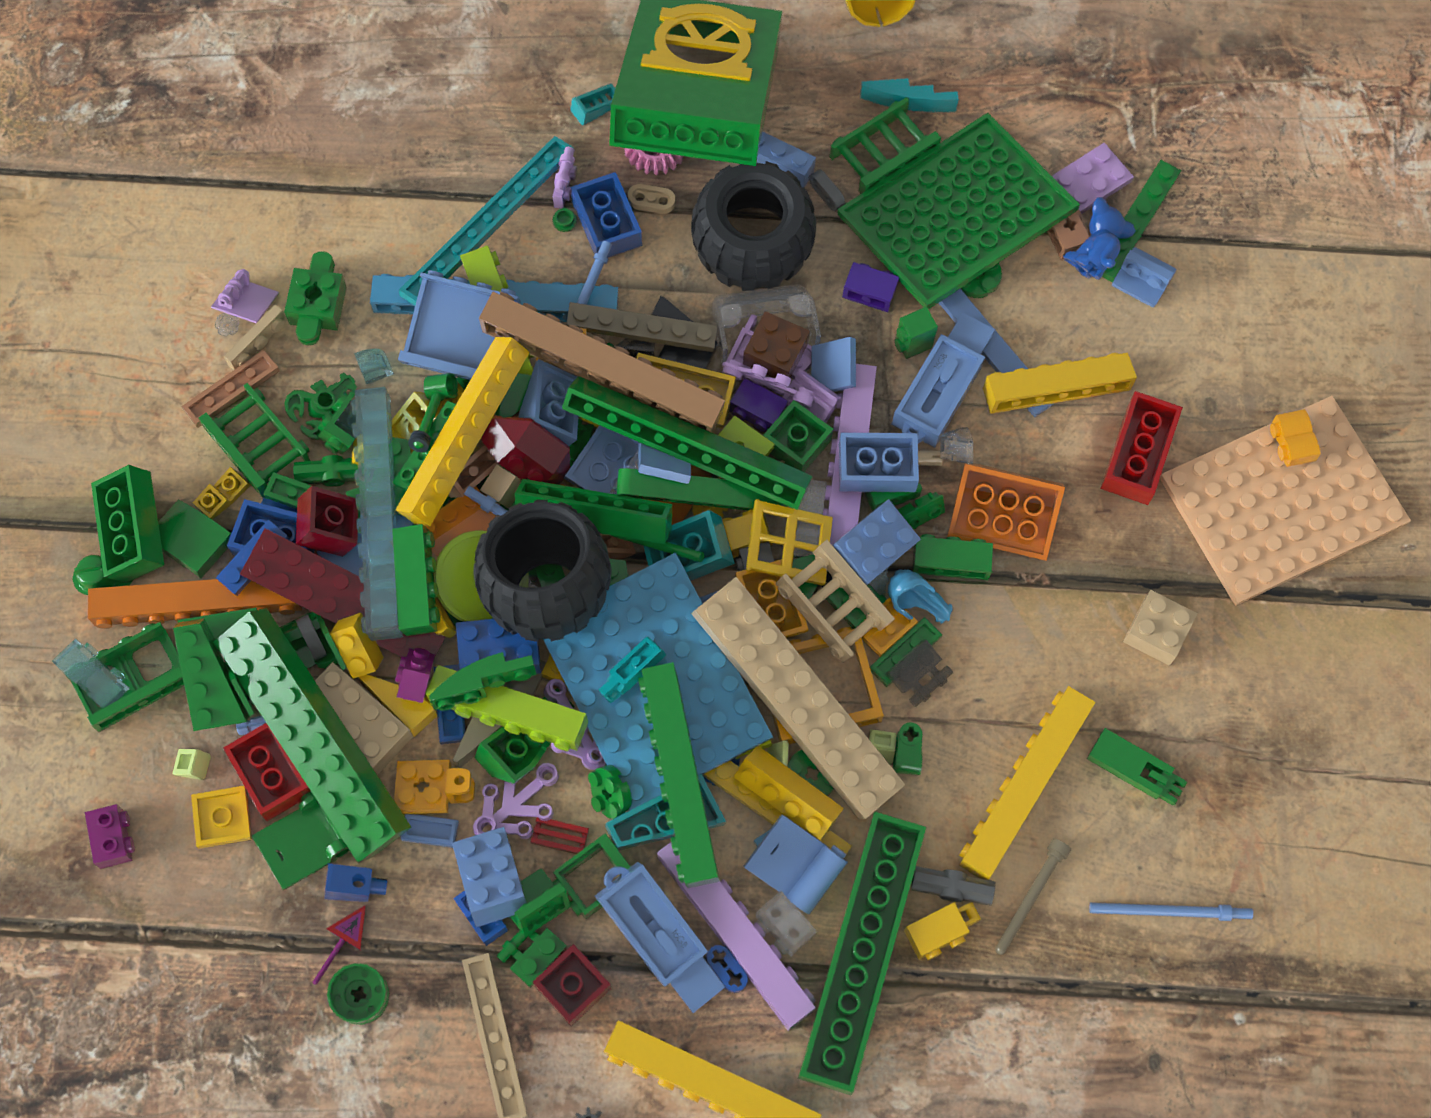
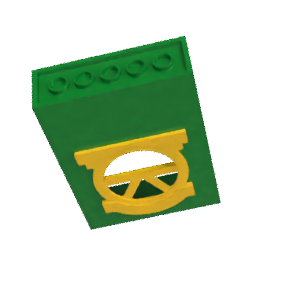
[609,0,782,166]

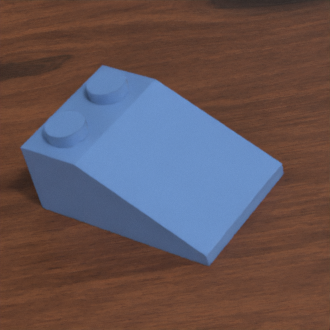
[519,359,578,446]

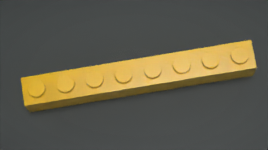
[396,337,530,526]
[959,686,1096,880]
[604,1020,822,1118]

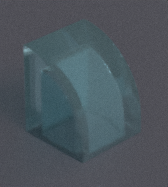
[354,349,394,385]

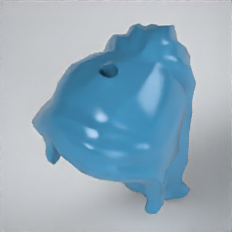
[888,569,953,624]

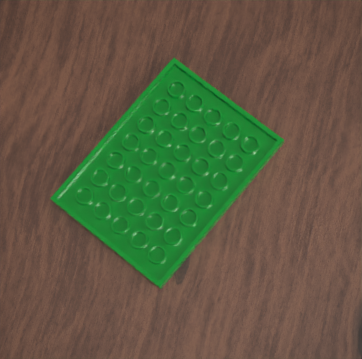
[837,112,1080,310]

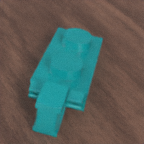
[599,637,666,703]

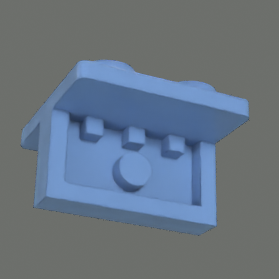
[1112,247,1176,308]

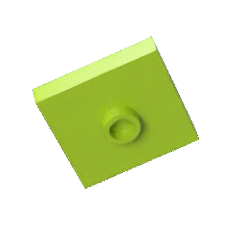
[718,416,775,456]

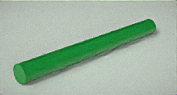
[611,535,704,562]

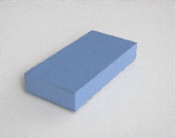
[401,814,459,848]

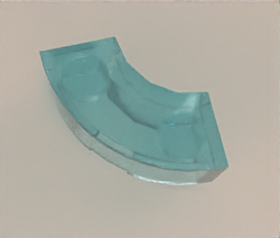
[52,638,130,708]

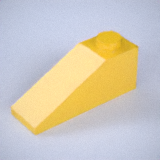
[359,674,437,737]

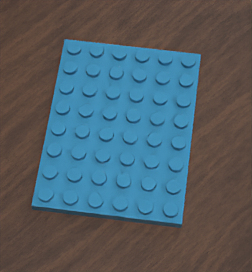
[543,553,773,810]

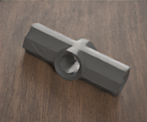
[911,866,995,906]

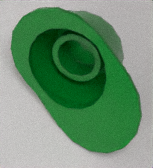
[72,555,133,595]

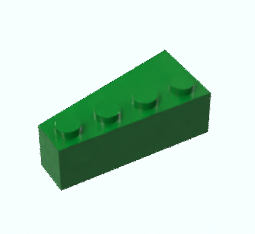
[173,618,250,731]

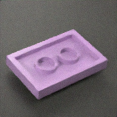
[1052,143,1134,214]

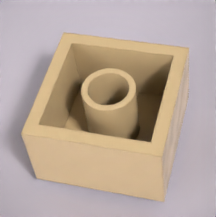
[1123,590,1198,666]

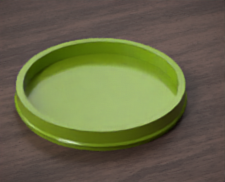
[434,530,529,622]

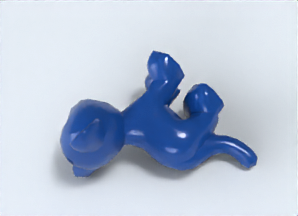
[1063,197,1135,280]

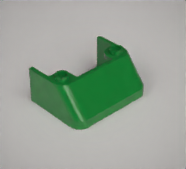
[224,612,347,716]

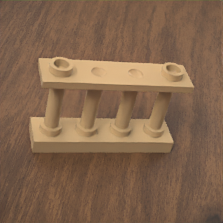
[775,540,895,663]

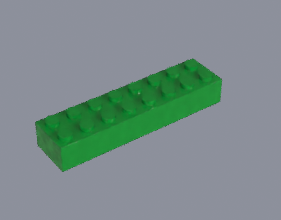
[638,662,720,888]

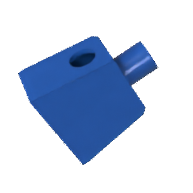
[325,863,388,902]

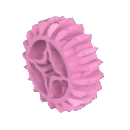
[624,148,685,176]

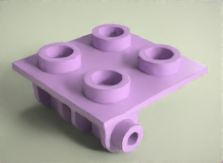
[211,269,279,323]

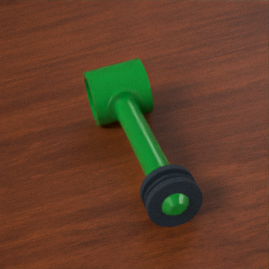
[408,373,458,452]

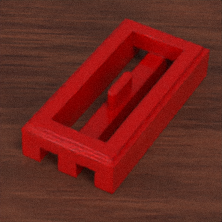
[530,817,589,854]

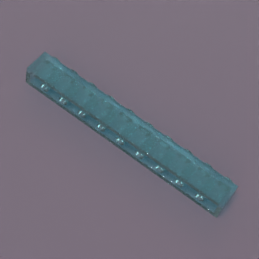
[351,387,403,641]

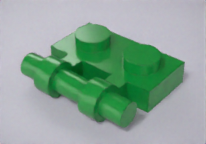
[496,928,567,988]

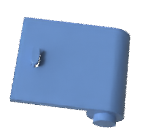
[743,814,848,915]

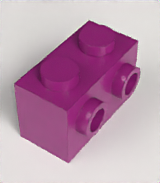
[395,648,435,703]
[84,804,135,869]

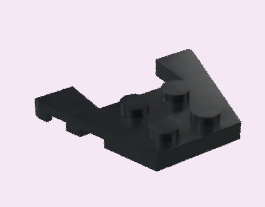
[652,296,718,369]

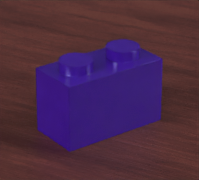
[842,262,899,312]
[730,378,788,432]

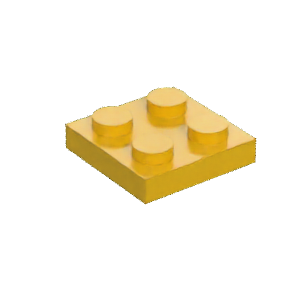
[191,786,252,849]

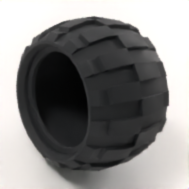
[691,161,817,292]
[473,499,611,642]

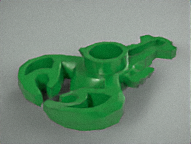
[284,372,357,440]

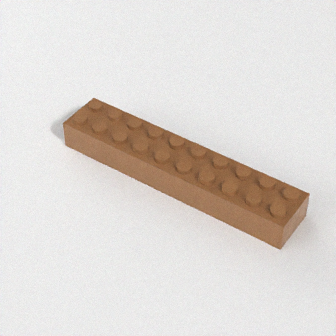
[479,292,725,433]

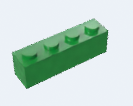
[392,524,440,636]

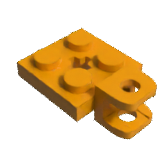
[394,760,475,814]

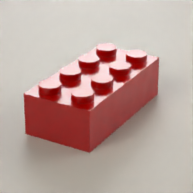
[1100,391,1183,505]

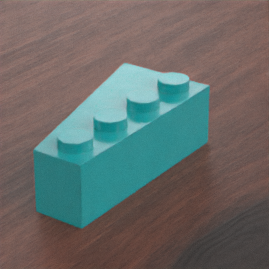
[605,774,726,850]

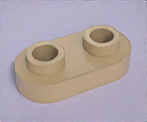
[628,184,675,214]

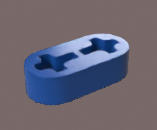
[707,945,748,993]

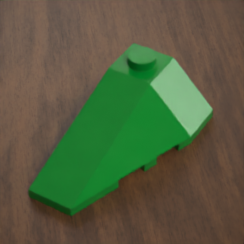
[474,688,575,784]

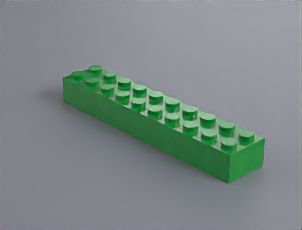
[214,608,412,863]
[798,812,926,1095]

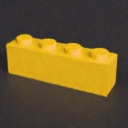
[734,746,844,841]

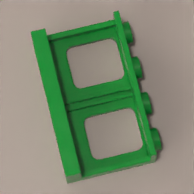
[64,622,184,732]

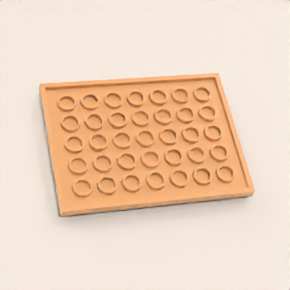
[1160,396,1411,606]

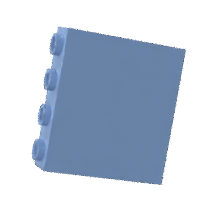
[398,270,521,380]

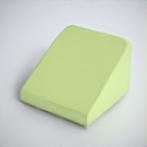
[869,729,896,764]
[767,741,789,766]
[173,749,211,780]

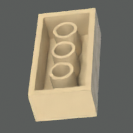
[315,662,413,775]

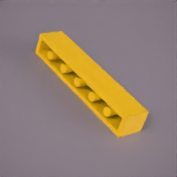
[982,352,1137,414]

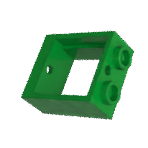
[553,833,631,919]

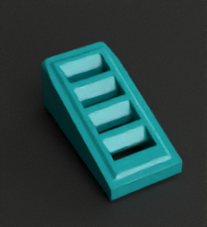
[570,83,615,125]

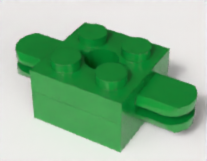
[284,251,347,346]

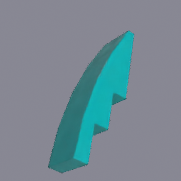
[860,78,959,113]

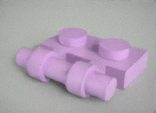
[553,147,577,209]

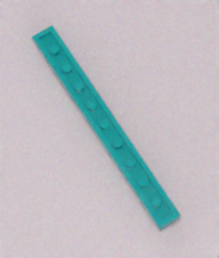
[399,136,574,306]

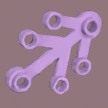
[722,359,814,408]
[544,679,606,770]
[473,763,559,839]

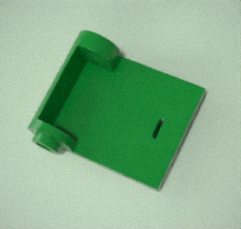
[251,792,350,891]

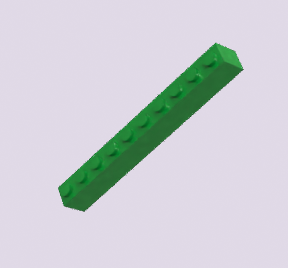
[562,376,813,510]

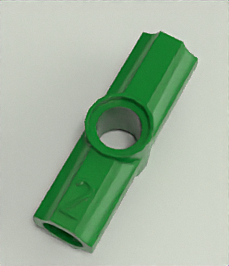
[293,455,373,487]

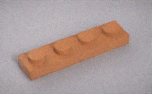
[181,350,280,428]

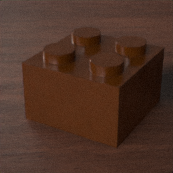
[743,311,810,378]

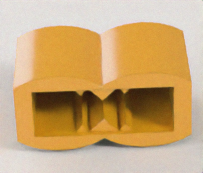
[1270,409,1321,467]

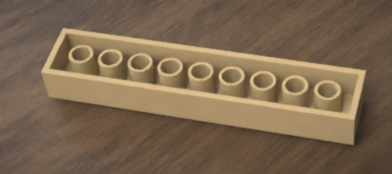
[691,577,906,819]

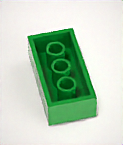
[91,465,164,583]

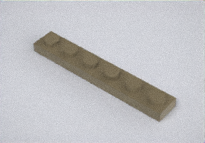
[566,302,717,352]

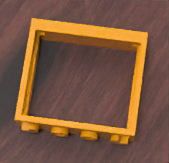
[772,627,884,745]

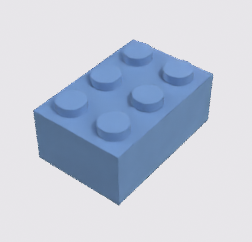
[838,432,919,492]
[832,499,921,585]
[452,827,526,927]

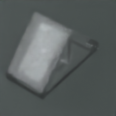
[940,427,973,464]

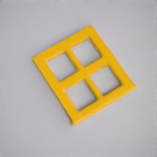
[746,499,833,586]

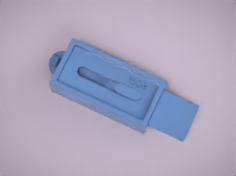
[891,313,995,447]
[595,862,725,1013]

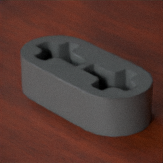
[809,169,845,211]
[296,615,327,661]

